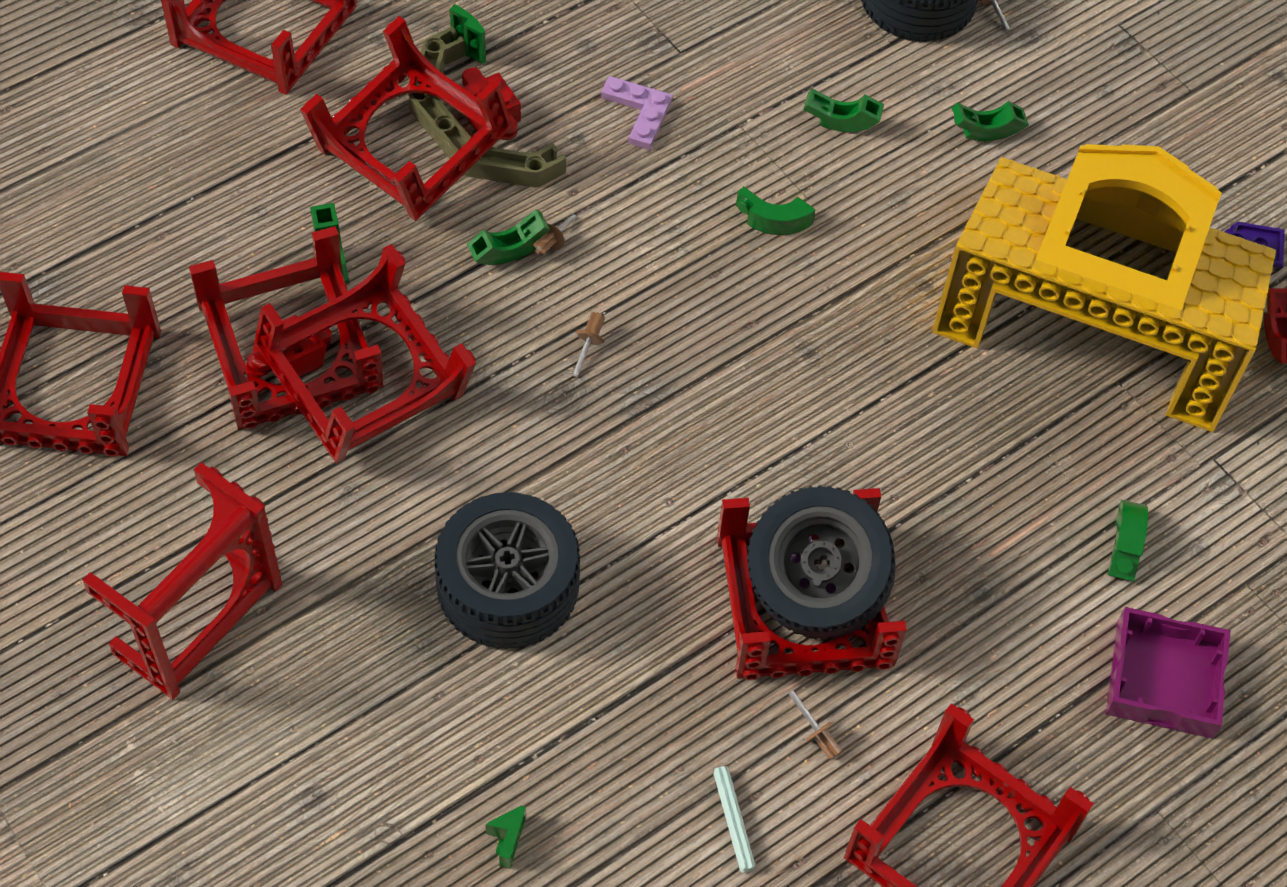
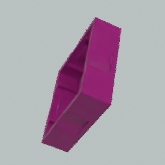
[1106,607,1231,739]

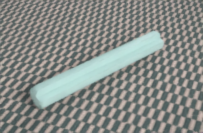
[714,766,755,873]

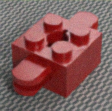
[462,67,521,140]
[246,315,332,378]

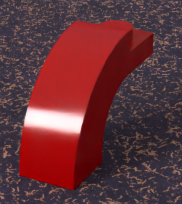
[1264,288,1287,363]

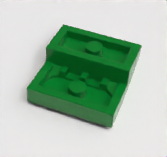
[449,4,486,64]

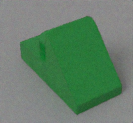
[485,806,526,869]

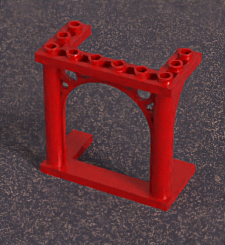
[161,0,357,95]
[300,16,512,221]
[188,226,384,430]
[254,244,476,464]
[0,272,161,457]
[82,462,283,700]
[717,488,907,680]
[844,703,1094,887]

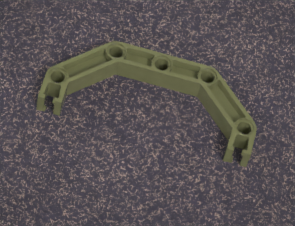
[409,26,566,187]

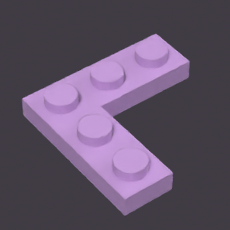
[601,76,673,150]

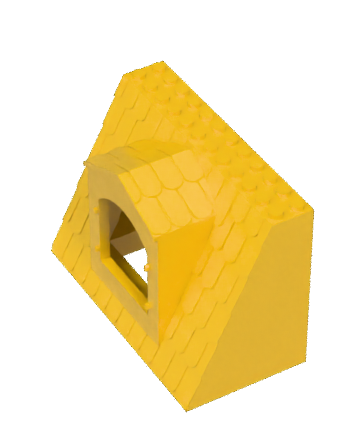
[932,144,1276,432]

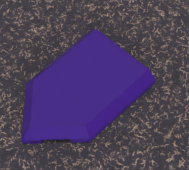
[1224,222,1285,268]

